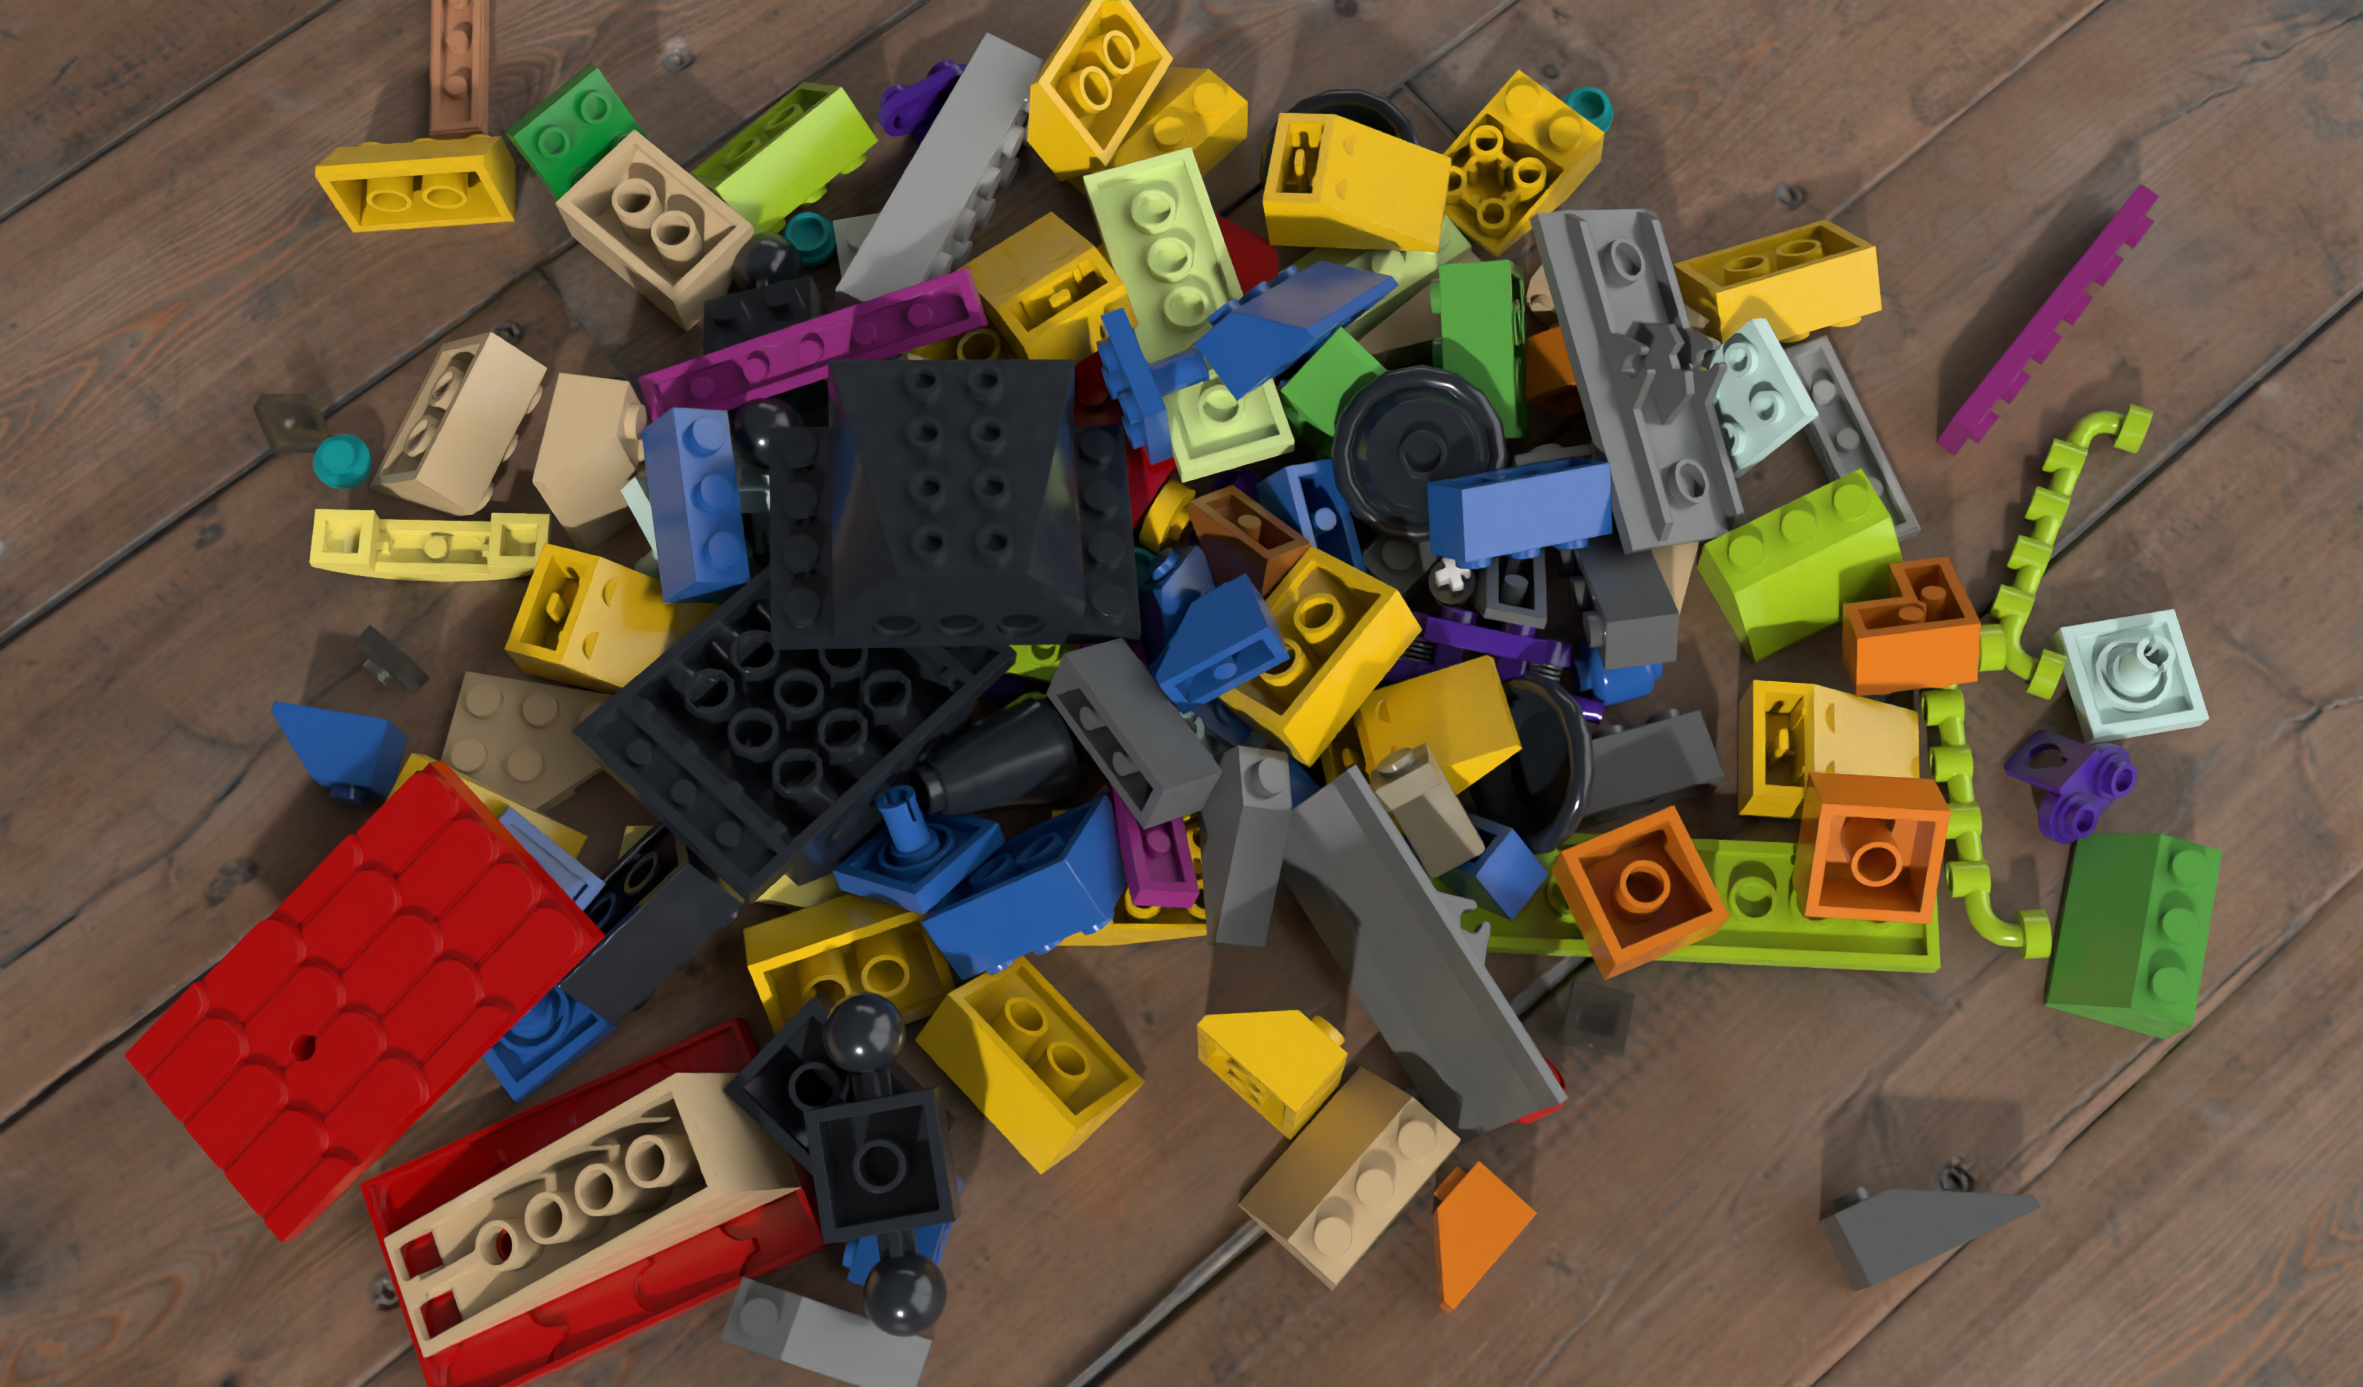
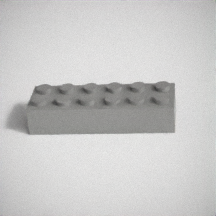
[834,33,1046,360]

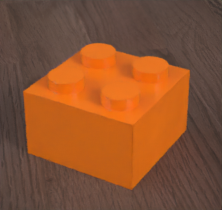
[1792,772,1951,924]
[1551,805,1730,981]

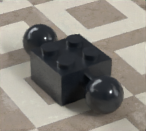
[703,232,830,469]
[803,992,962,1337]

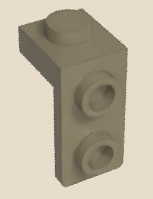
[1371,742,1485,878]

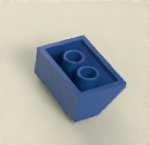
[1195,261,1399,401]
[921,795,1126,980]

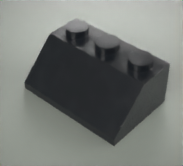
[558,821,744,1026]
[724,990,955,1175]

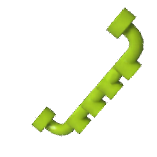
[1988,404,2153,700]
[1921,624,2052,959]

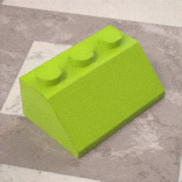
[689,82,878,235]
[1697,468,1903,664]

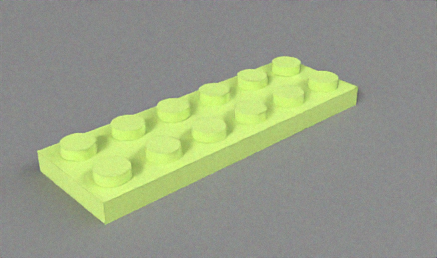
[1083,147,1295,483]

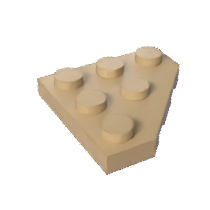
[441,671,613,814]

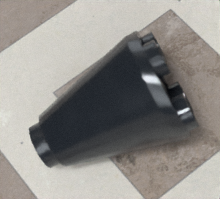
[910,690,1090,816]

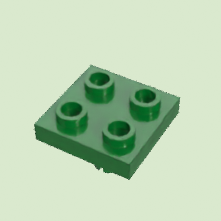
[505,64,649,201]

